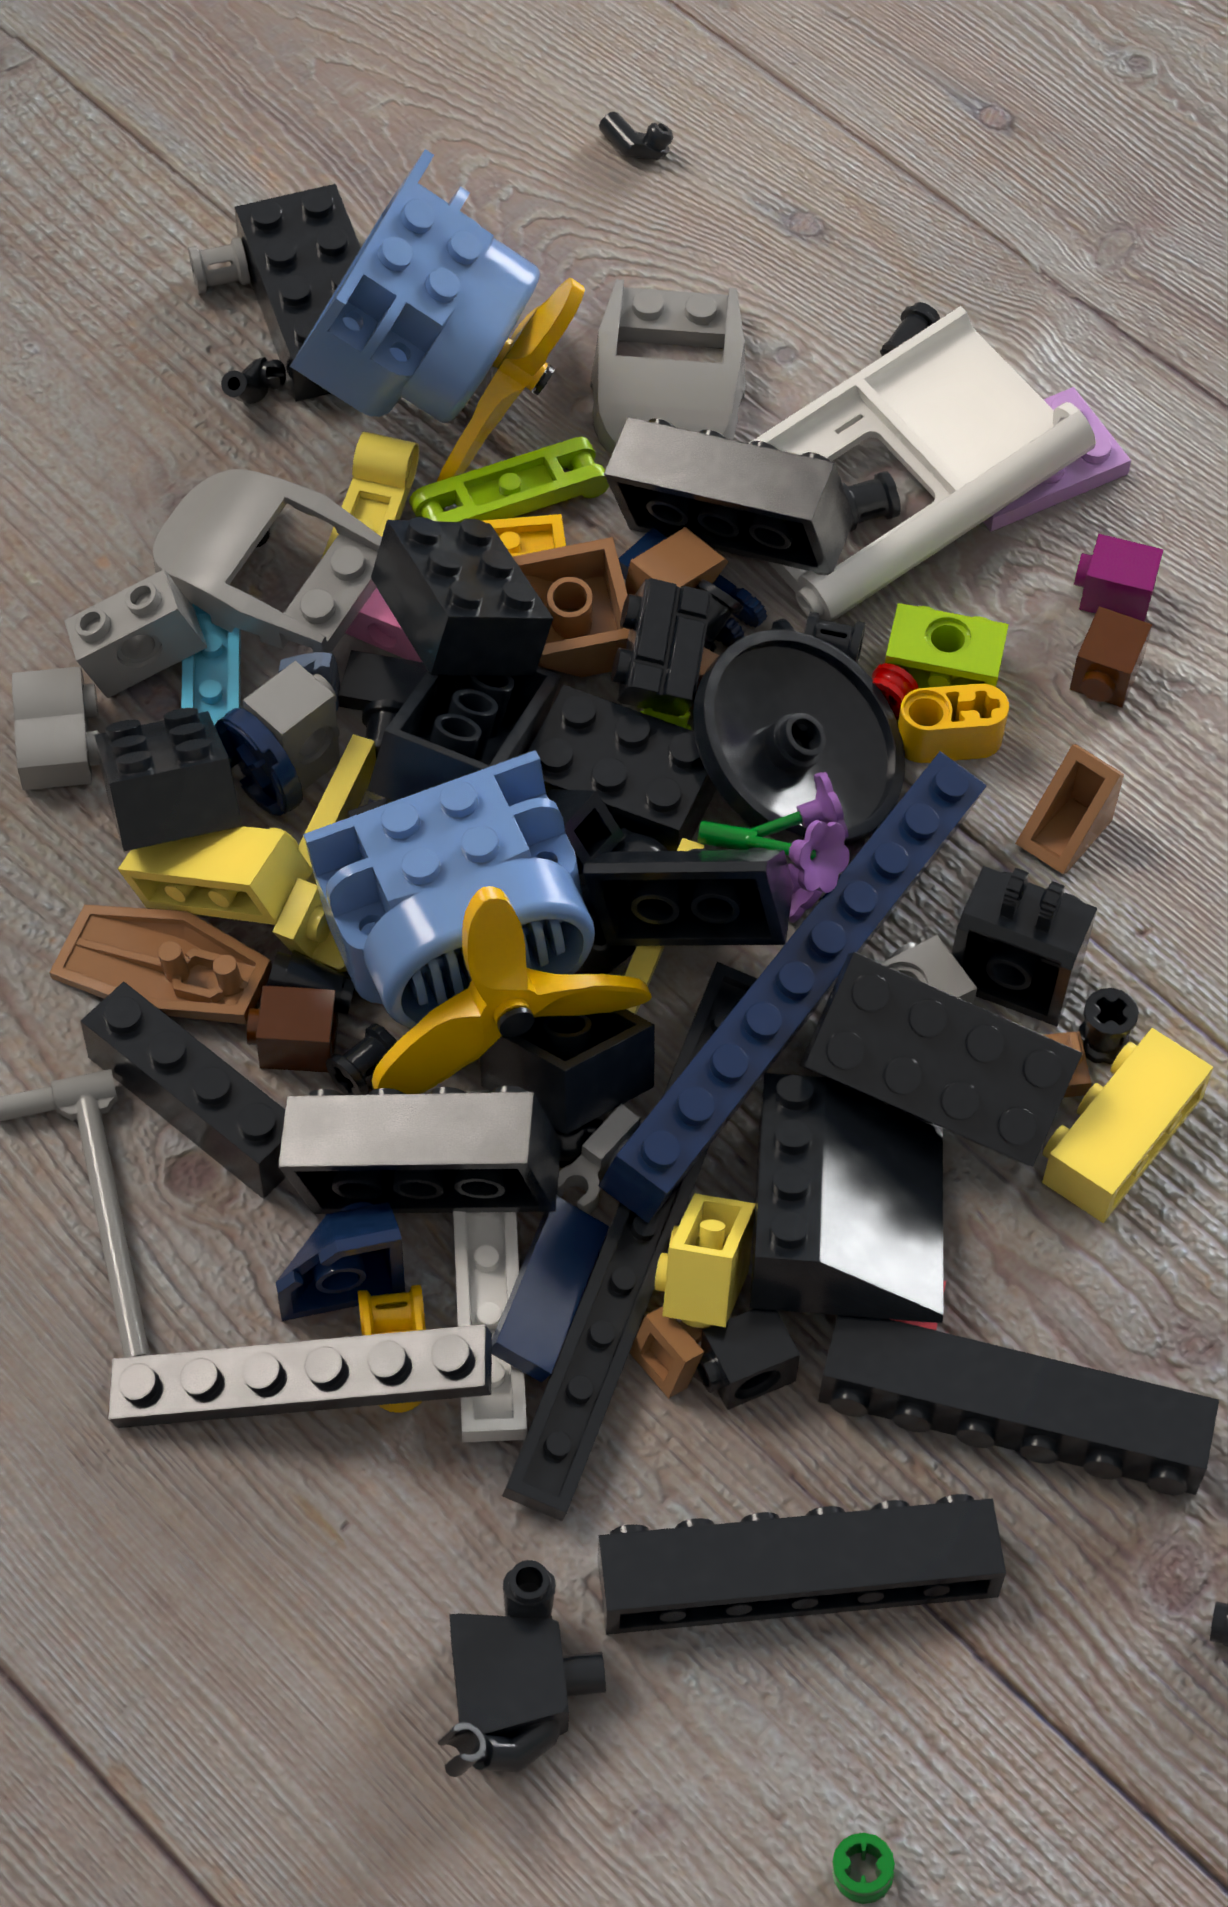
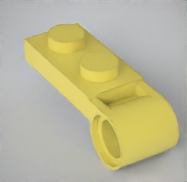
[321,432,419,559]

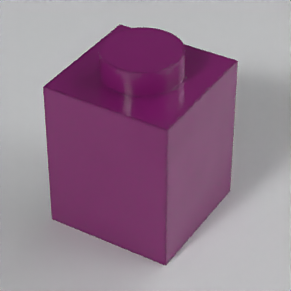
[1074,534,1164,622]

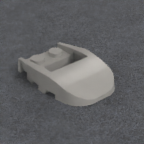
[590,279,746,454]
[153,469,382,653]

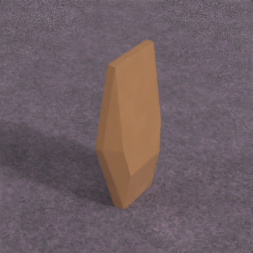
[49,904,272,1024]

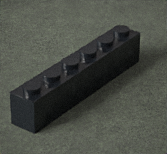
[818,1315,1219,1495]
[597,1494,1006,1635]

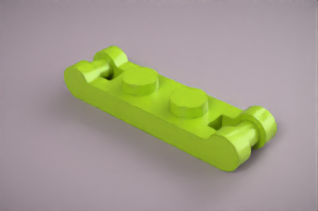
[409,436,610,522]

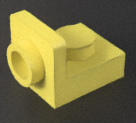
[272,878,347,972]

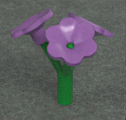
[698,772,849,923]

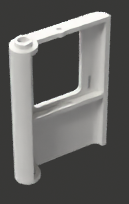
[749,306,1096,621]

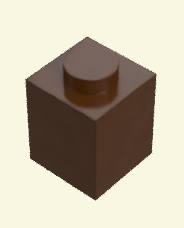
[1069,606,1152,708]
[247,986,338,1073]

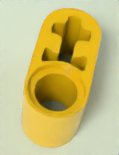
[898,684,1009,763]

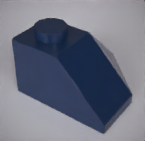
[276,1202,405,1321]

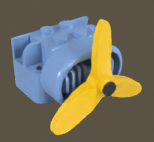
[290,149,585,482]
[303,750,652,1094]

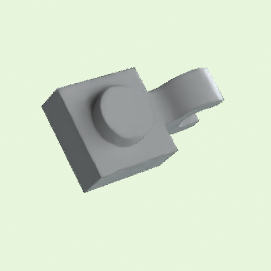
[557,1104,640,1214]

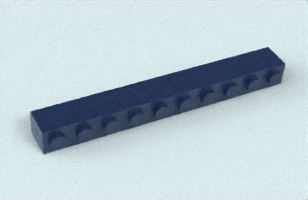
[598,751,987,1223]

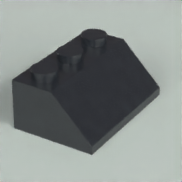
[583,848,793,946]

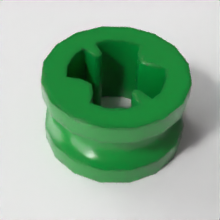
[832,1833,895,1904]

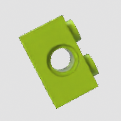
[885,603,1009,688]

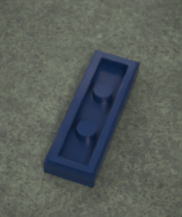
[492,1196,609,1383]

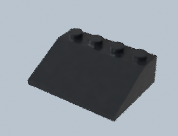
[750,1073,944,1323]

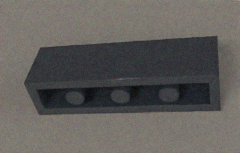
[80,982,286,1199]

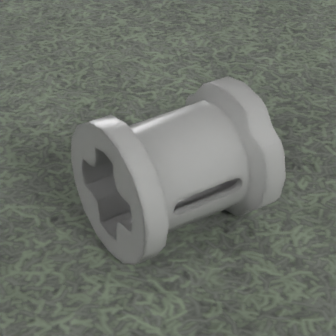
[188,237,250,294]

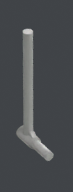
[0,1069,150,1358]

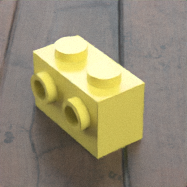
[655,1193,756,1328]

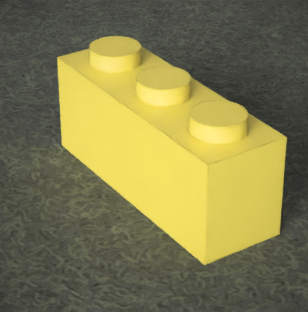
[118,826,313,925]
[1042,1028,1213,1223]

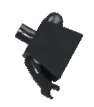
[438,1560,606,1777]

